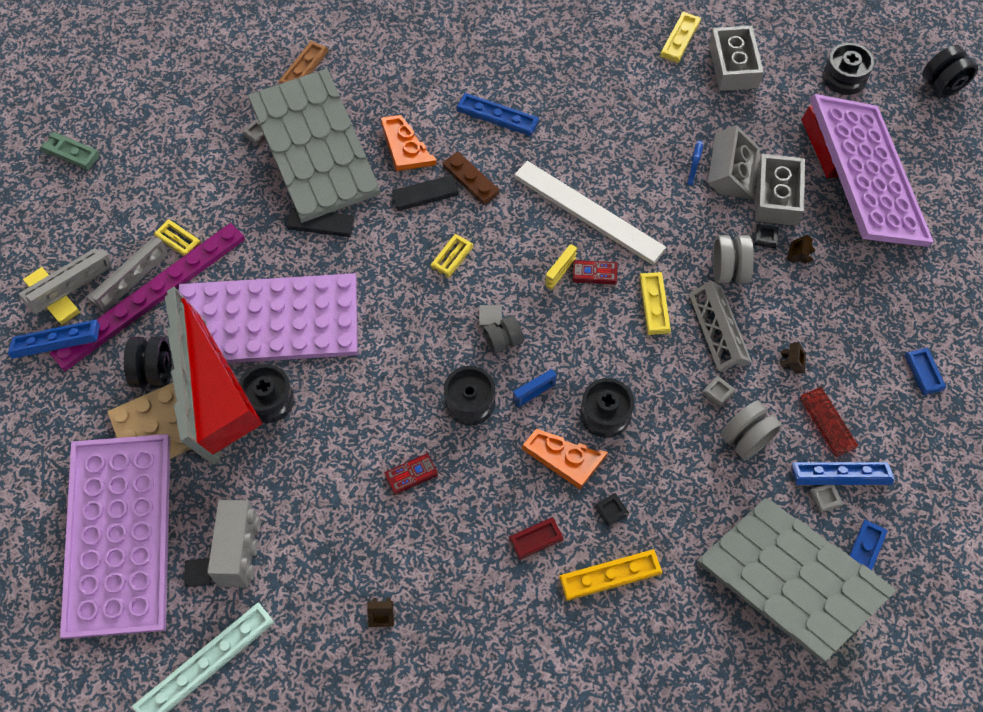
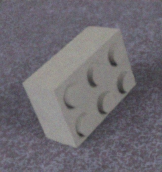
[709,26,764,91]
[755,154,805,226]
[208,500,261,588]

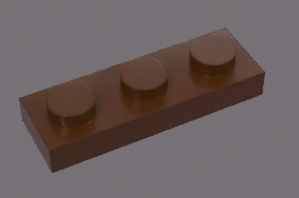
[442,151,500,205]

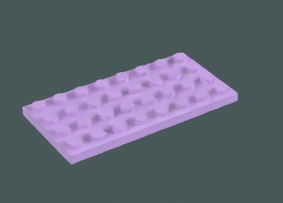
[810,94,934,247]
[179,273,358,363]
[60,434,171,639]

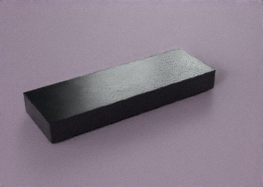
[392,175,459,211]
[287,208,355,238]

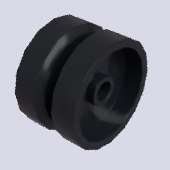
[823,42,874,95]
[922,45,979,98]
[124,337,171,388]
[239,364,295,424]
[444,366,495,426]
[580,378,634,438]

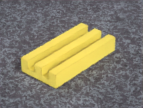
[154,219,201,257]
[431,234,473,278]
[545,244,577,289]

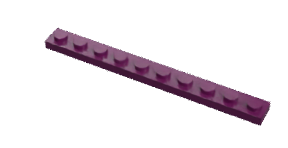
[49,223,245,372]

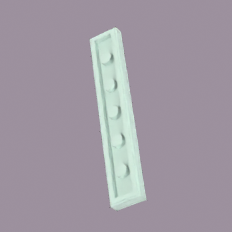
[132,602,275,712]

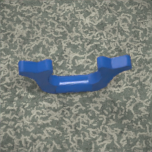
[687,140,704,186]

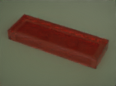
[799,387,859,457]

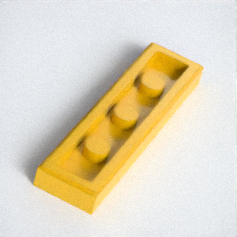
[559,549,662,601]

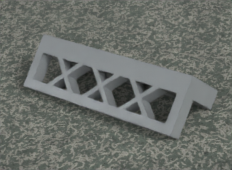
[87,237,168,313]
[19,248,111,314]
[689,281,752,372]

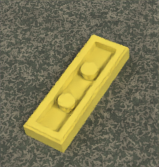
[660,12,701,63]
[23,267,80,326]
[639,272,671,335]

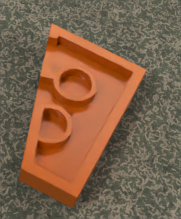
[381,115,437,171]
[522,429,608,489]

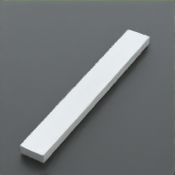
[515,161,666,265]

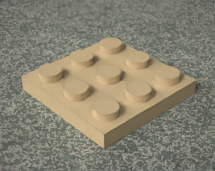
[107,383,191,459]

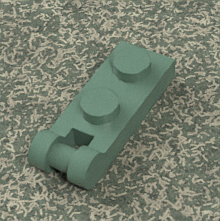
[40,132,100,170]

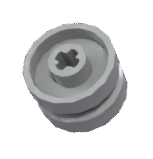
[712,235,754,284]
[720,400,783,461]

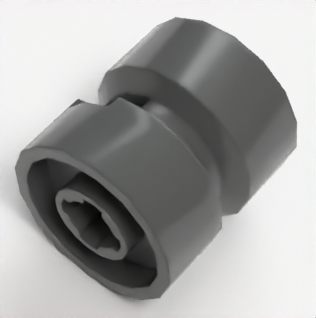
[483,315,524,354]

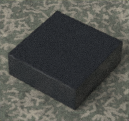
[754,224,779,249]
[595,493,629,527]
[184,558,212,587]

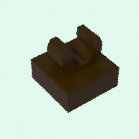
[787,235,815,264]
[780,342,806,374]
[367,597,395,627]

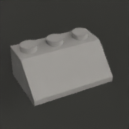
[708,125,760,199]

